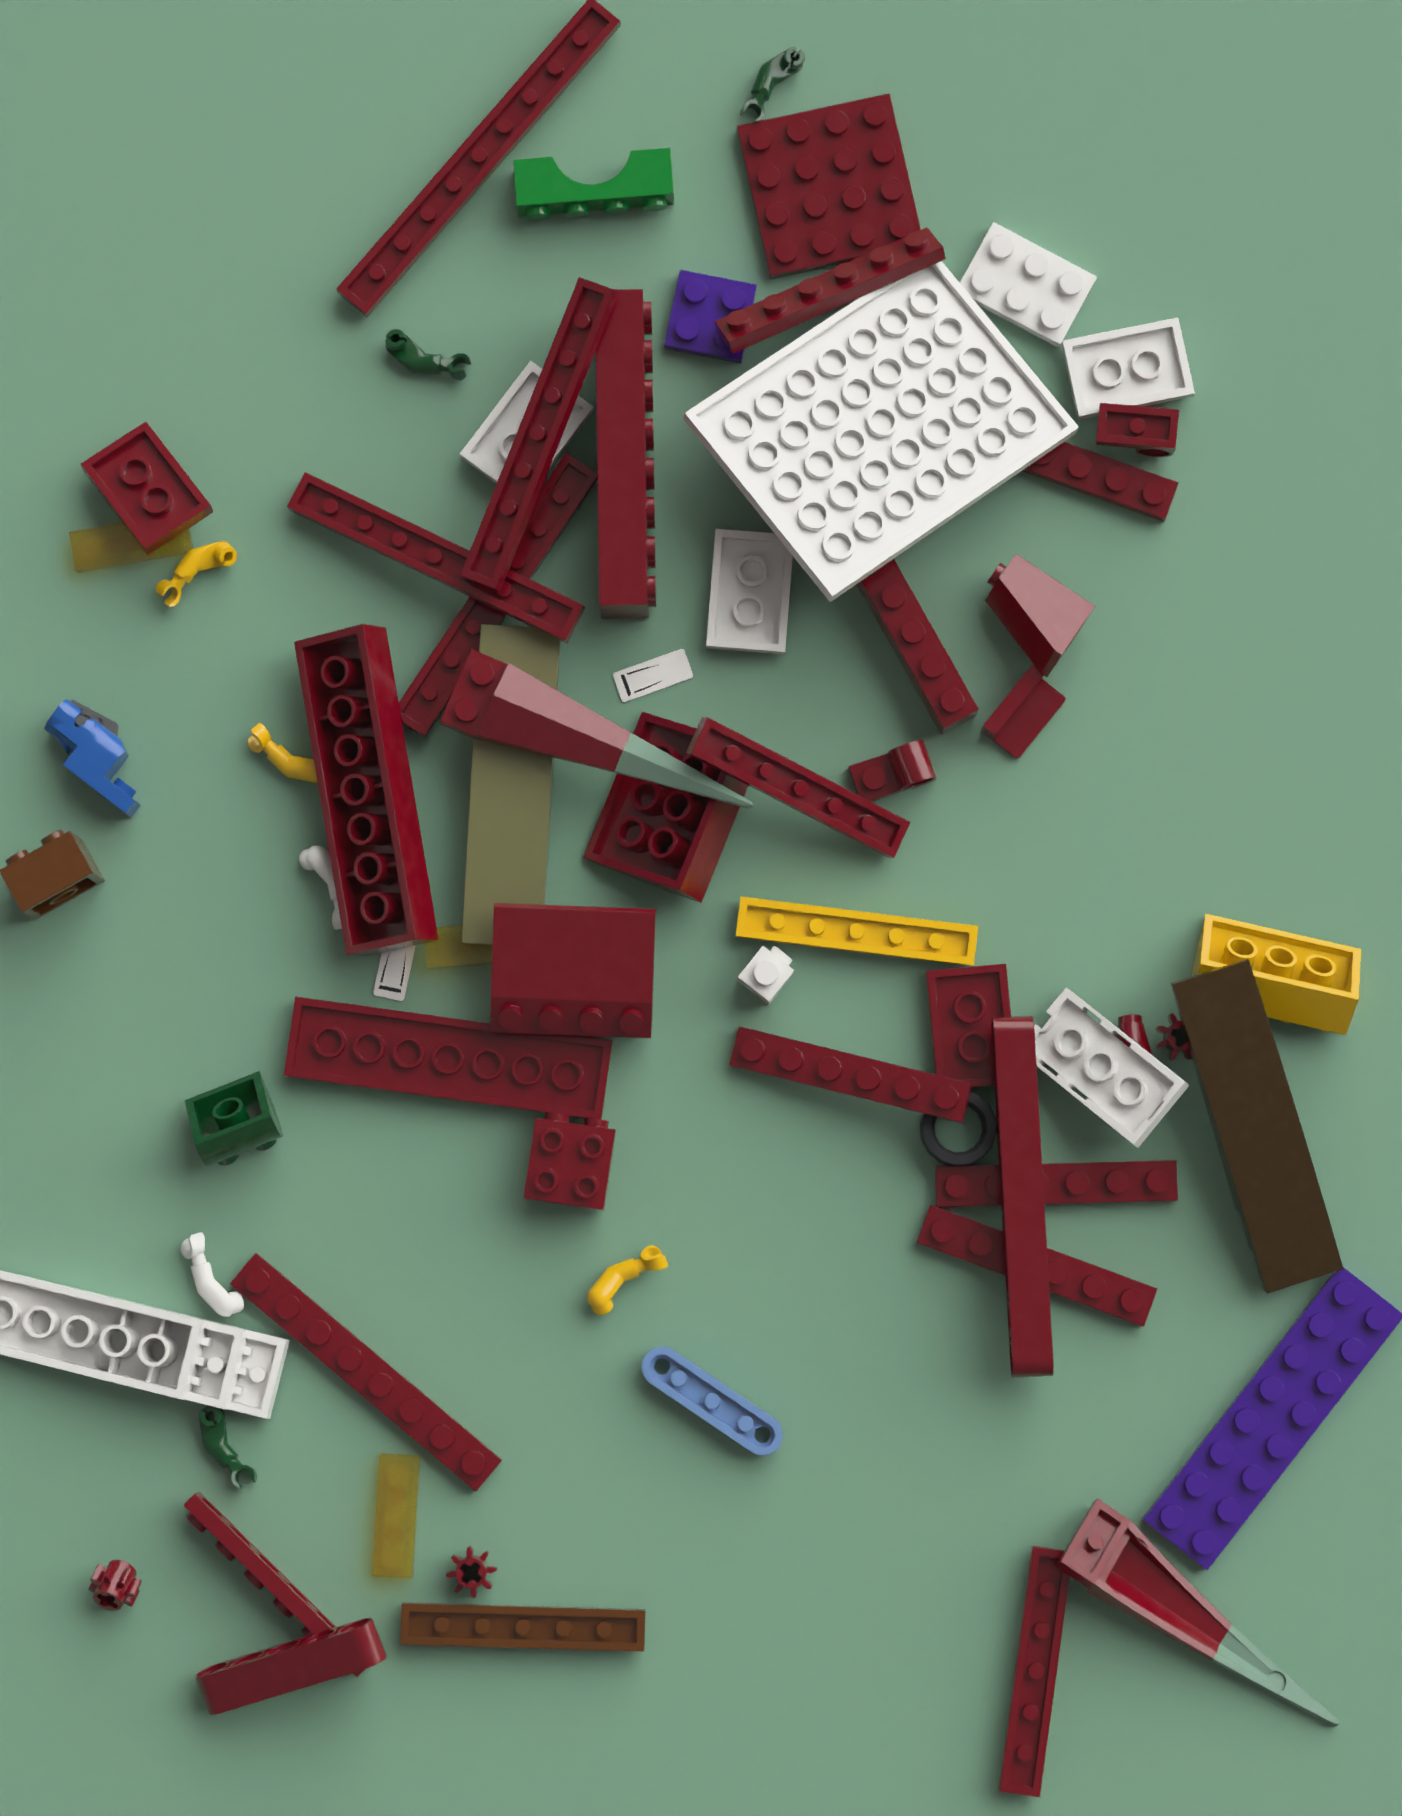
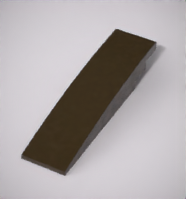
[1170,959,1343,1294]

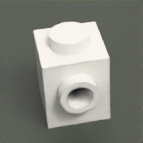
[738,946,794,1005]

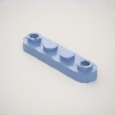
[642,1346,783,1455]

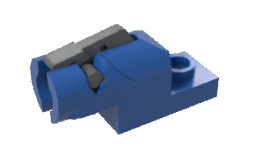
[44,699,141,817]

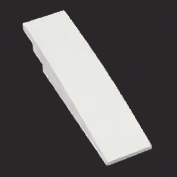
[0,1270,290,1419]

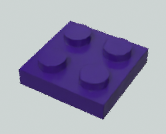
[664,270,757,364]

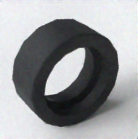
[920,1092,997,1166]

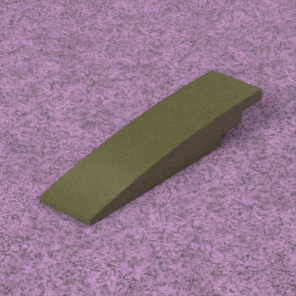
[462,624,560,945]

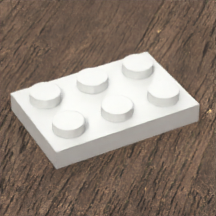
[960,222,1097,348]
[1061,318,1195,420]
[460,360,594,484]
[706,529,793,654]

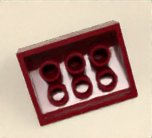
[583,712,748,903]
[490,903,656,1038]

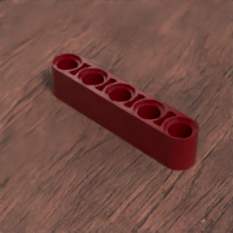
[195,1618,387,1715]

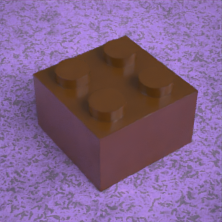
[0,830,105,920]

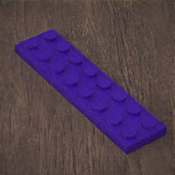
[1142,1267,1402,1570]

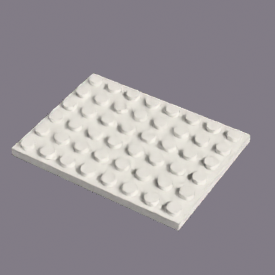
[683,261,1079,602]

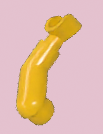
[156,541,237,607]
[248,723,317,783]
[587,1245,668,1315]

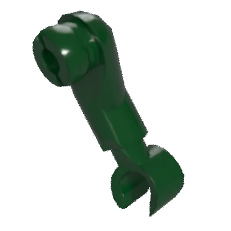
[740,47,805,123]
[385,329,471,380]
[199,1405,257,1489]

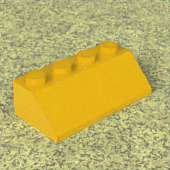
[1191,914,1361,1035]

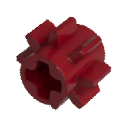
[1155,1013,1192,1061]
[446,1546,498,1598]
[88,1560,142,1611]

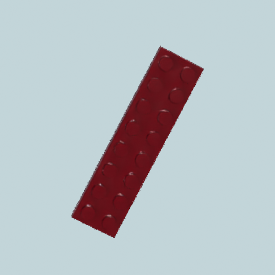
[284,996,613,1120]

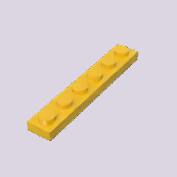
[736,896,979,967]

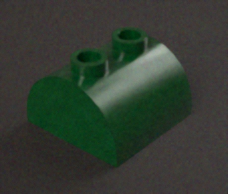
[185,1071,283,1166]

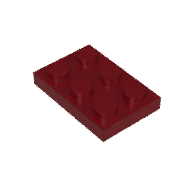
[81,421,213,556]
[926,963,1011,1088]

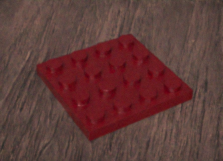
[737,93,921,280]

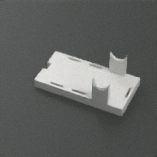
[1034,987,1189,1148]

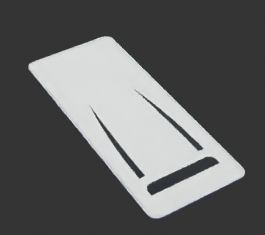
[613,649,693,702]
[373,945,416,1001]

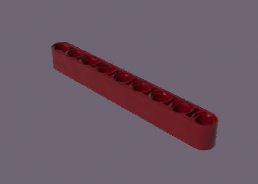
[991,1016,1054,1378]

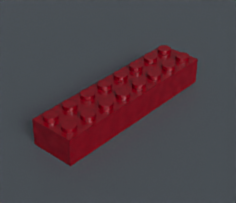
[596,289,656,619]
[294,624,439,955]

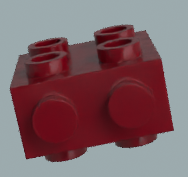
[524,1112,616,1211]

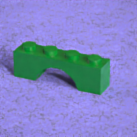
[513,148,674,221]

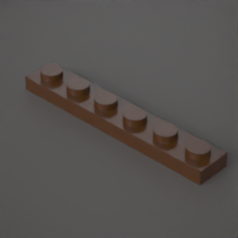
[400,1602,646,1651]

